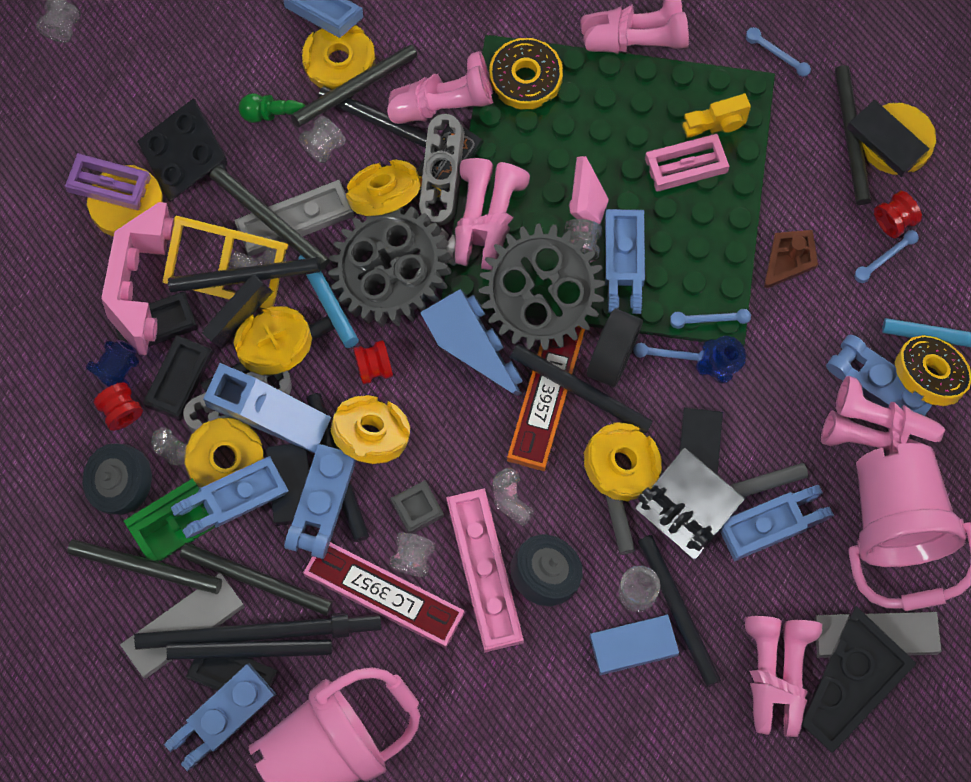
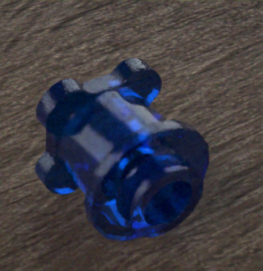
[696,336,746,384]
[86,339,139,387]

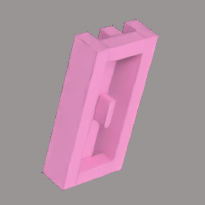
[645,134,729,192]

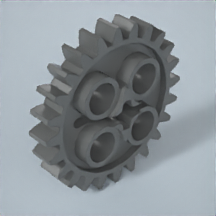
[328,206,452,327]
[479,224,605,350]

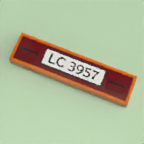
[507,326,585,472]

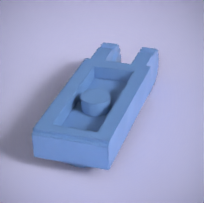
[605,209,645,314]
[171,456,288,538]
[719,485,834,561]
[164,664,277,771]

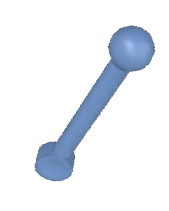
[746,28,811,77]
[854,230,919,283]
[670,309,751,329]
[633,343,714,367]

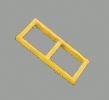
[162,216,288,308]

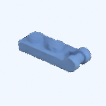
[826,335,932,416]
[284,444,357,559]

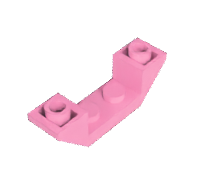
[101,202,174,355]

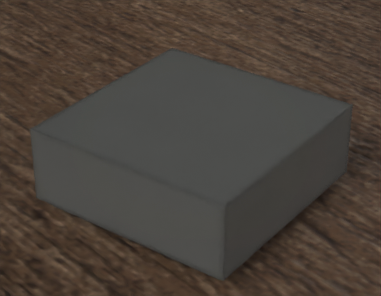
[390,480,444,535]

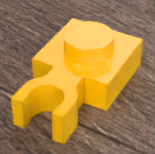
[682,93,751,138]

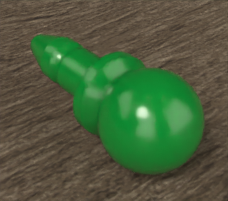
[239,93,306,123]

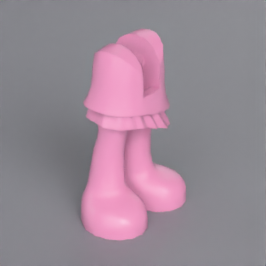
[580,0,689,55]
[387,51,493,124]
[455,158,530,270]
[821,376,945,455]
[745,616,822,737]

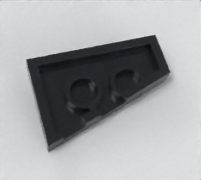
[802,606,917,753]

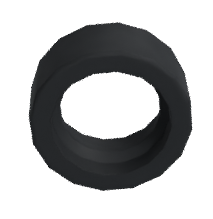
[586,308,643,387]

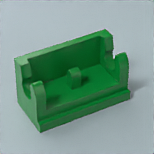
[124,478,215,562]

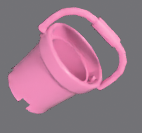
[848,443,971,611]
[249,667,420,782]

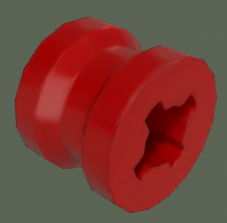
[874,191,922,238]
[353,340,393,385]
[93,382,143,431]

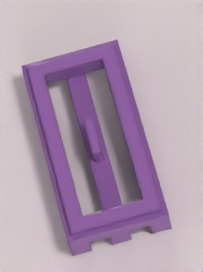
[65,153,151,211]

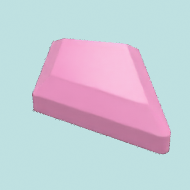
[569,156,609,232]

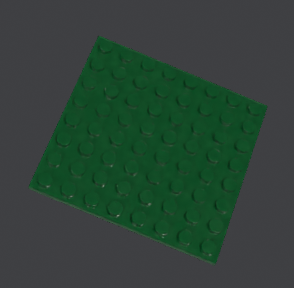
[441,35,775,348]

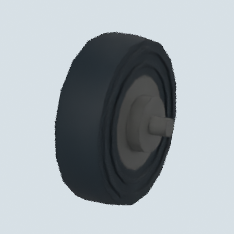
[82,443,152,515]
[510,534,583,607]

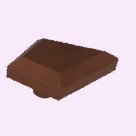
[764,230,818,288]

